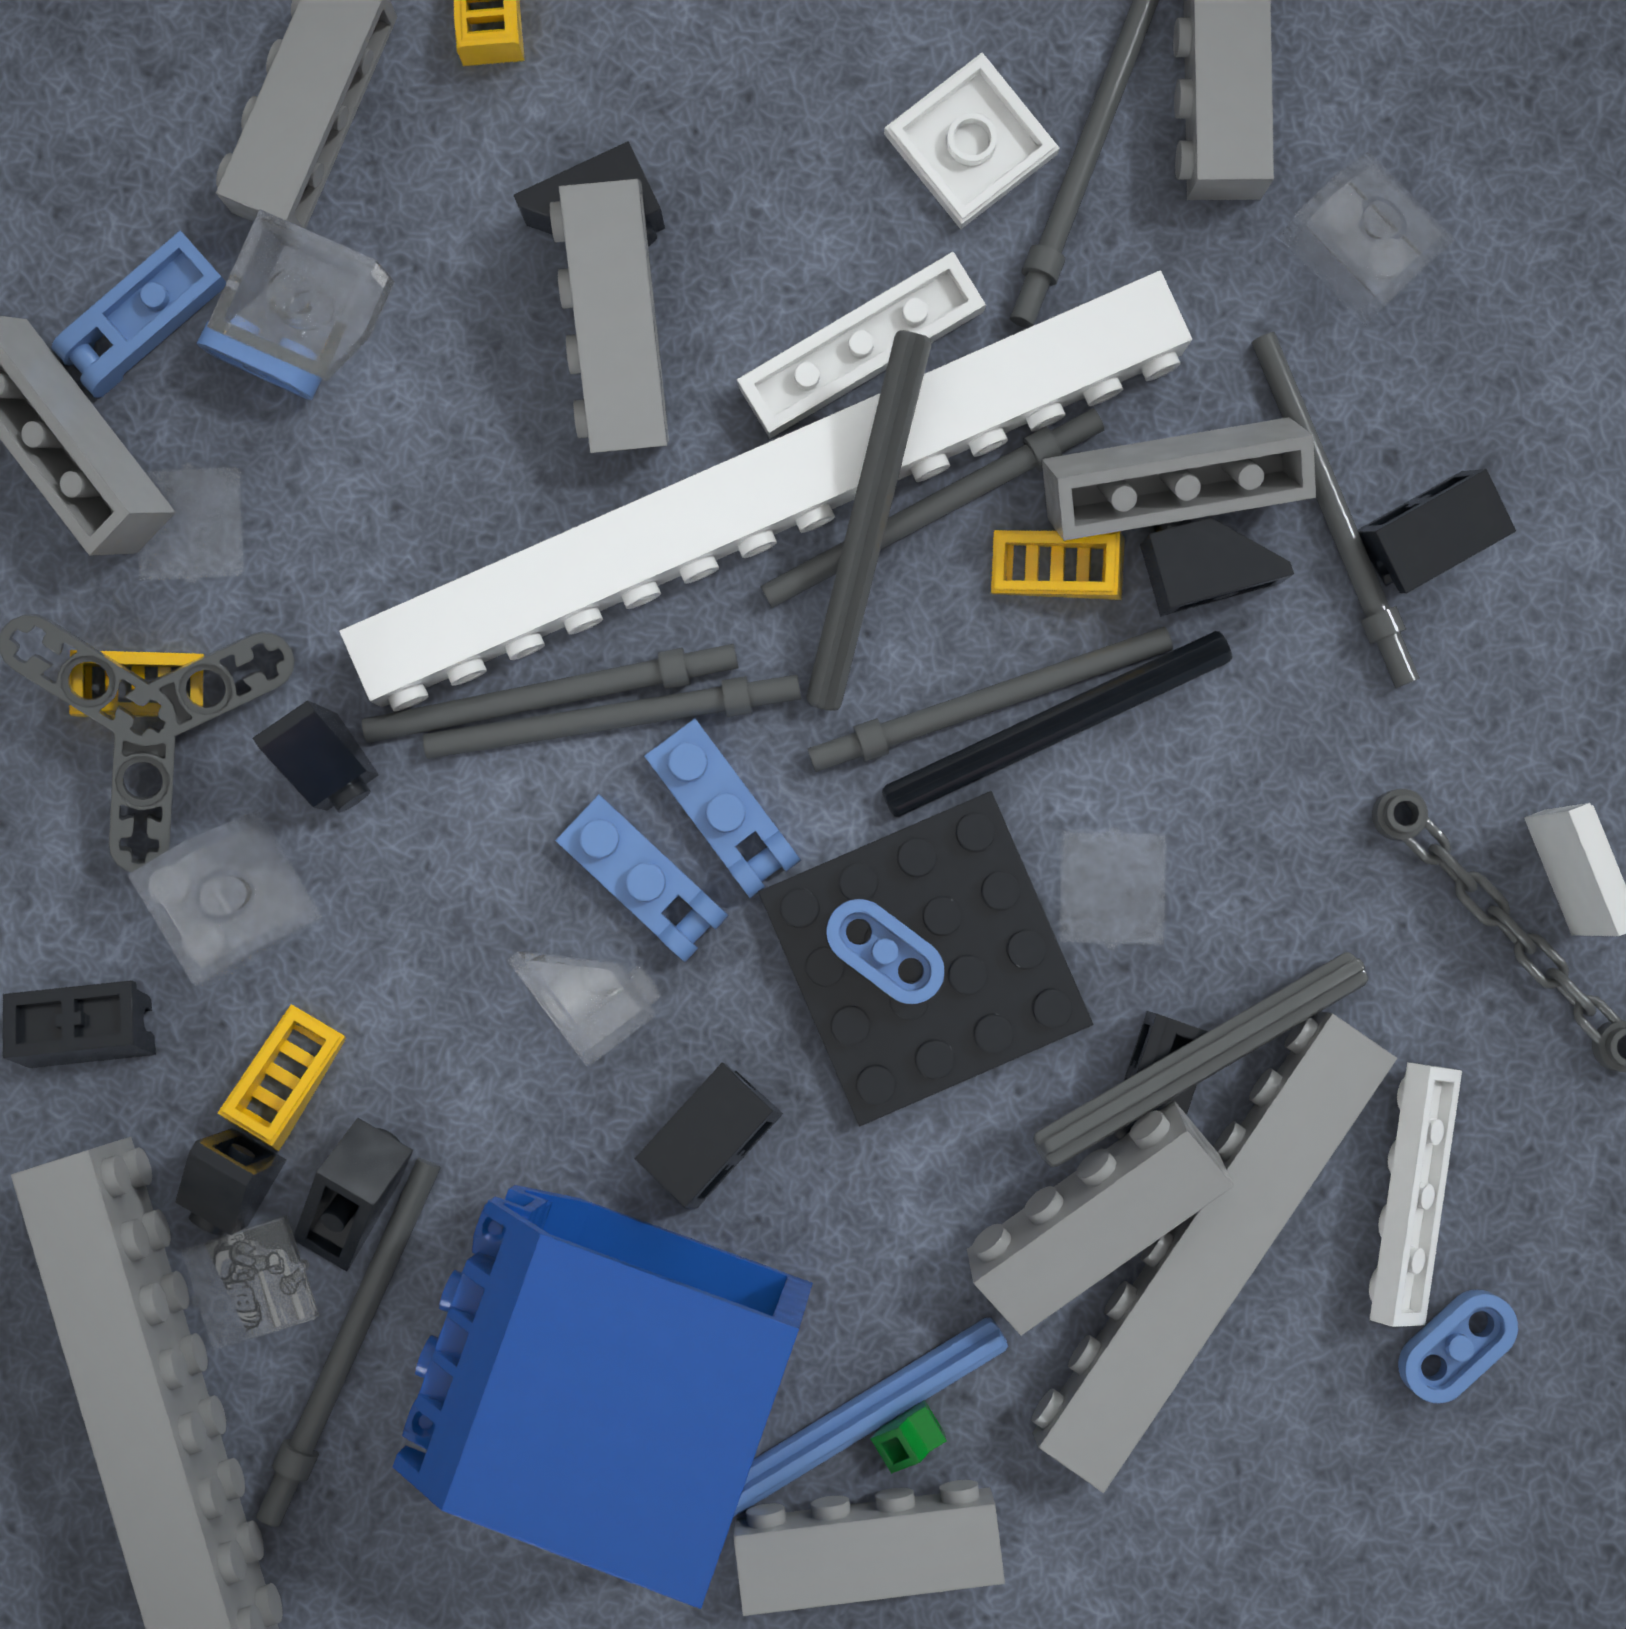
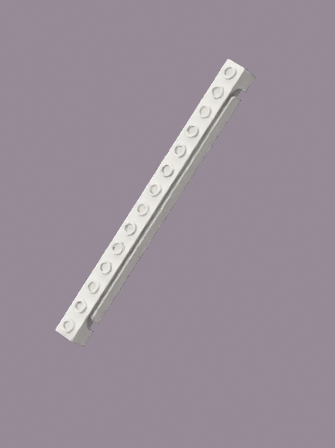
[339,270,1192,711]

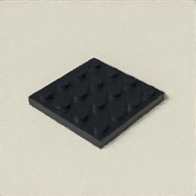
[758,791,1094,1127]

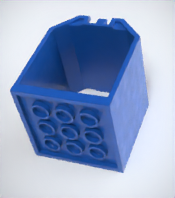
[393,1185,813,1609]

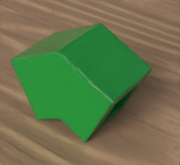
[870,1400,947,1474]

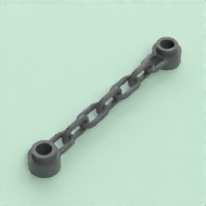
[1372,789,1626,1072]

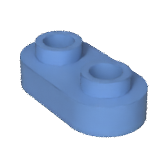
[196,316,323,400]
[826,899,944,1004]
[1398,1290,1518,1403]

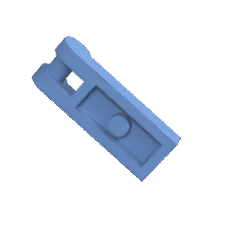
[51,230,228,398]
[644,719,801,898]
[555,794,729,962]

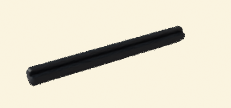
[882,631,1232,817]

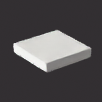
[884,53,1060,229]
[1524,803,1626,936]

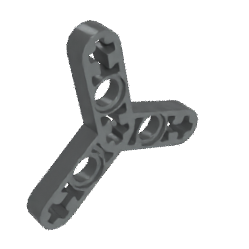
[0,614,294,874]

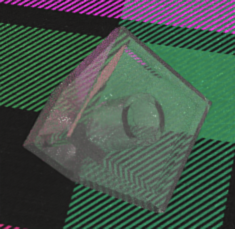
[507,950,662,1067]

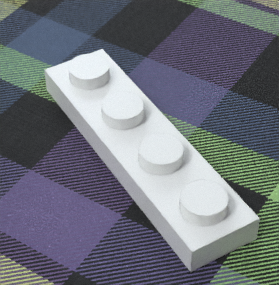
[737,252,986,439]
[1369,1062,1462,1327]

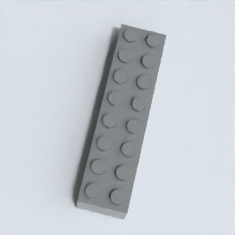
[11,1137,283,1629]

